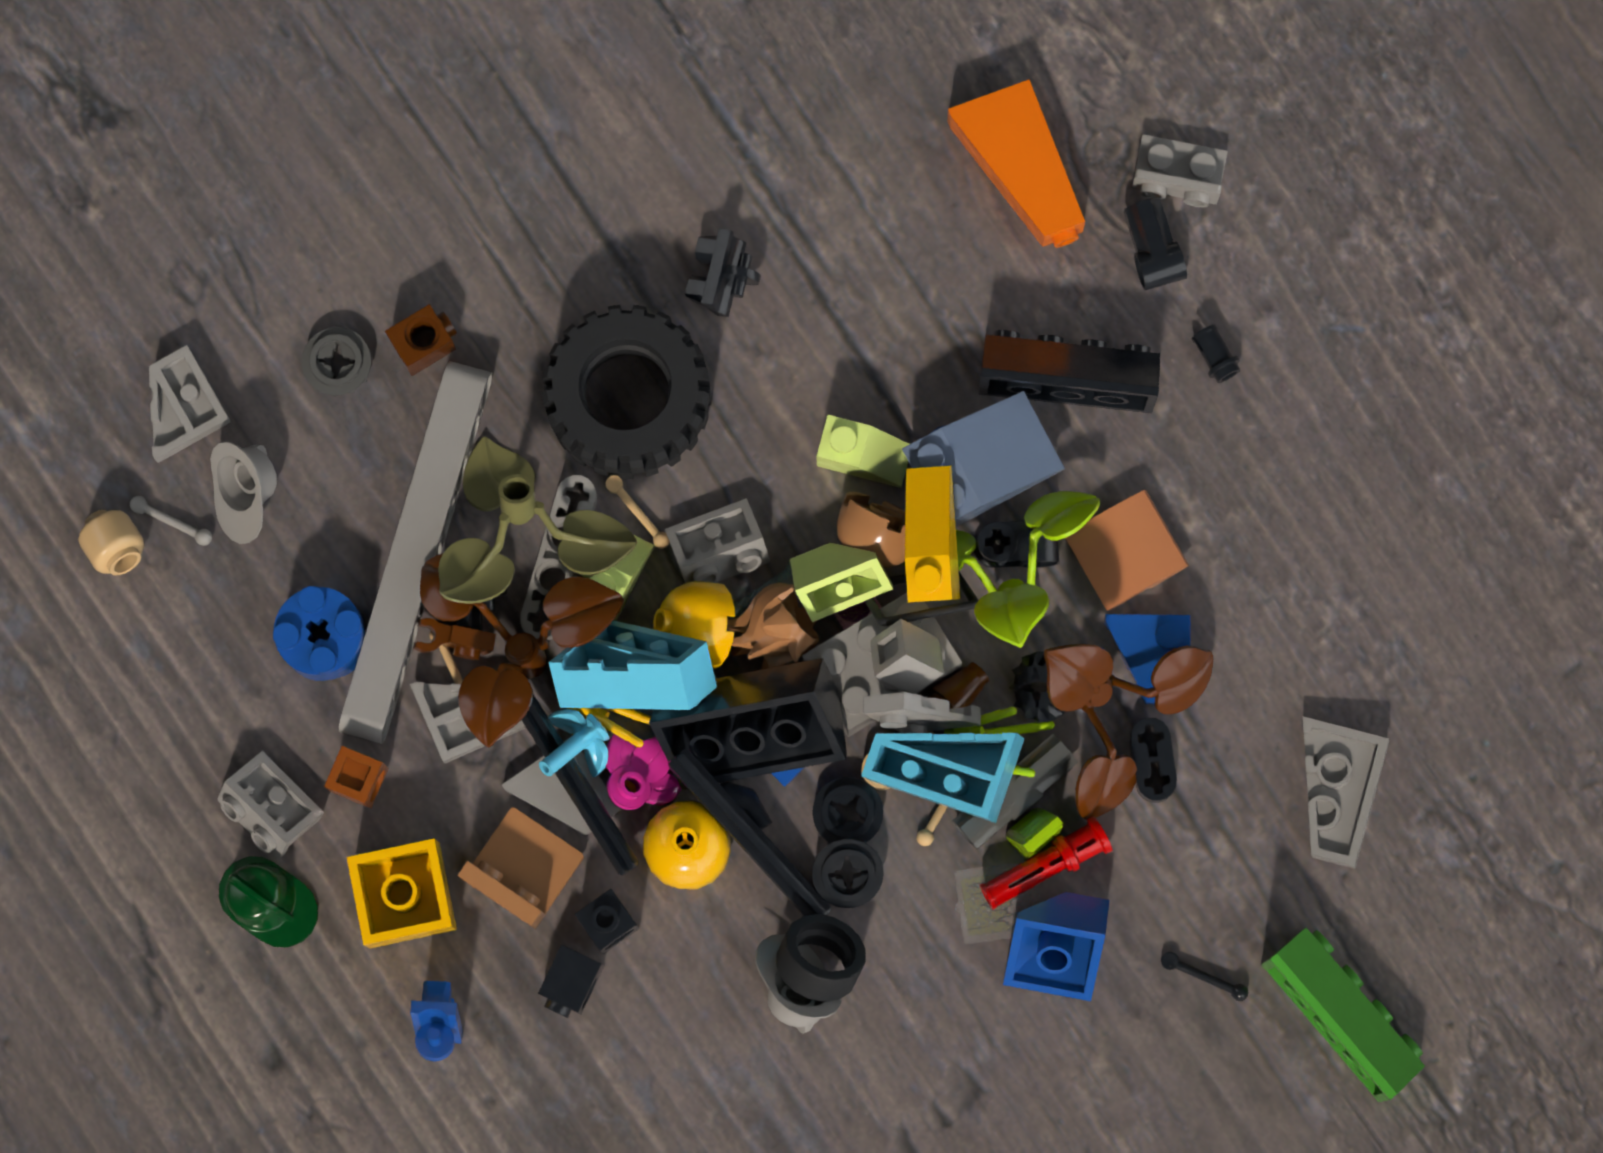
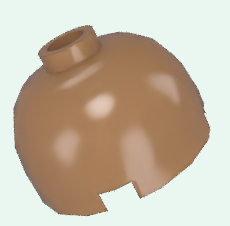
[837,492,906,568]

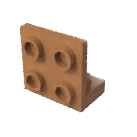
[457,807,584,930]

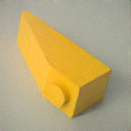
[905,466,960,603]

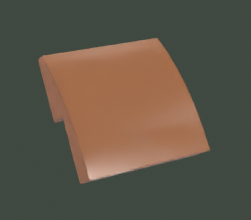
[1066,490,1189,611]

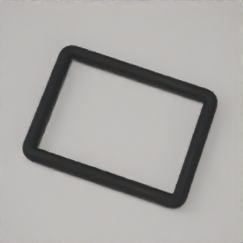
[865,571,979,626]

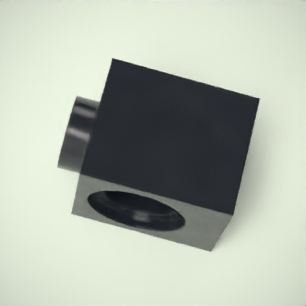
[574,889,640,954]
[538,945,604,1018]

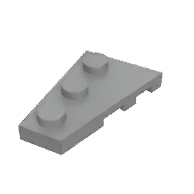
[1302,716,1390,869]

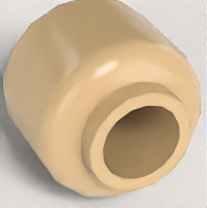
[78,510,145,575]

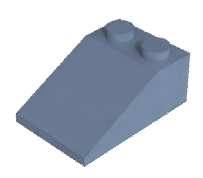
[902,391,1065,527]

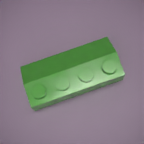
[1261,927,1425,1102]

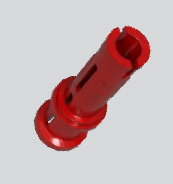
[979,816,1113,910]

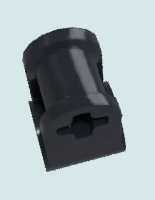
[973,520,1060,568]

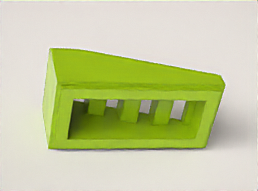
[1006,808,1063,860]

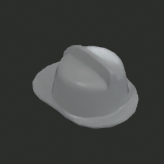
[210,441,277,544]
[755,934,841,1034]

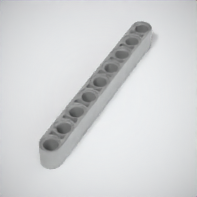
[339,361,492,744]

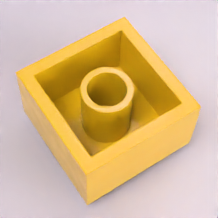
[346,838,457,949]

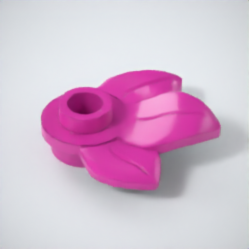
[606,734,682,810]

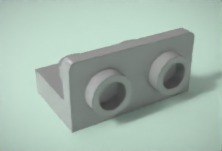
[1132,134,1228,207]
[665,498,770,583]
[217,751,324,860]

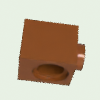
[324,746,389,809]

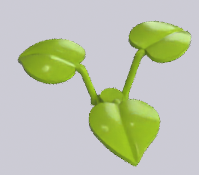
[902,491,1101,648]

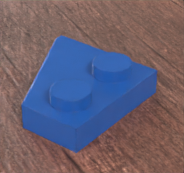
[1104,614,1191,704]

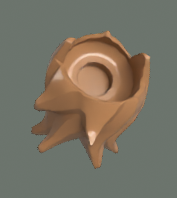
[727,583,819,670]

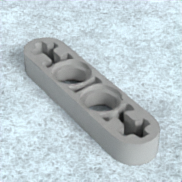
[520,475,597,641]

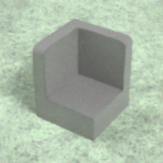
[870,619,944,694]

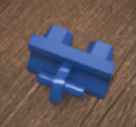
[410,981,463,1062]

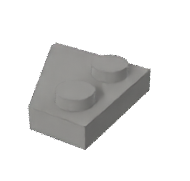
[149,345,231,463]
[410,682,526,764]
[863,692,981,733]
[502,751,622,836]

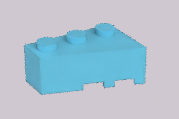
[549,620,717,710]
[861,733,1025,823]

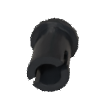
[1191,324,1241,383]

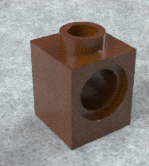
[385,304,457,376]

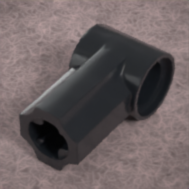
[1124,198,1187,291]

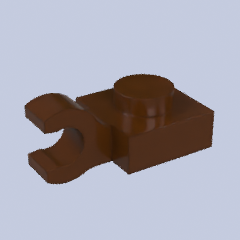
[413,618,496,660]

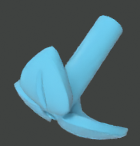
[539,709,610,777]

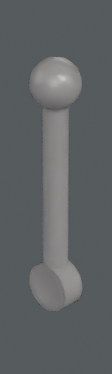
[130,496,212,546]

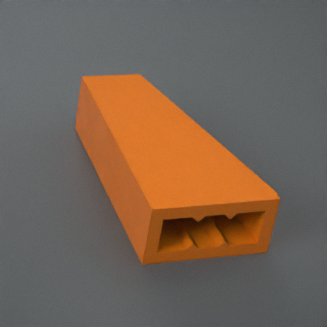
[947,79,1085,248]

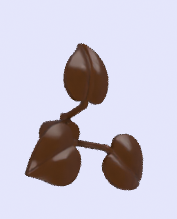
[420,553,624,748]
[1044,644,1214,820]

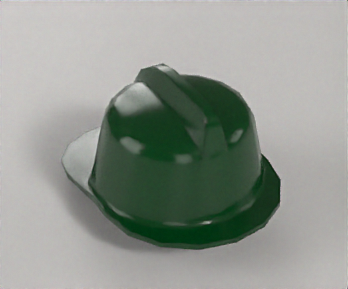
[219,856,318,947]

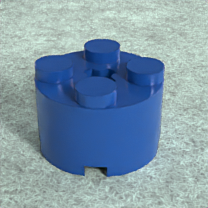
[273,586,367,681]

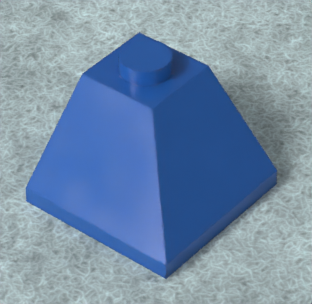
[1003,892,1110,1001]

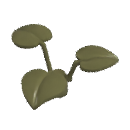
[438,436,637,604]

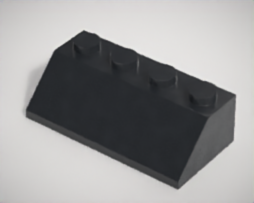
[978,330,1160,414]
[649,658,847,790]

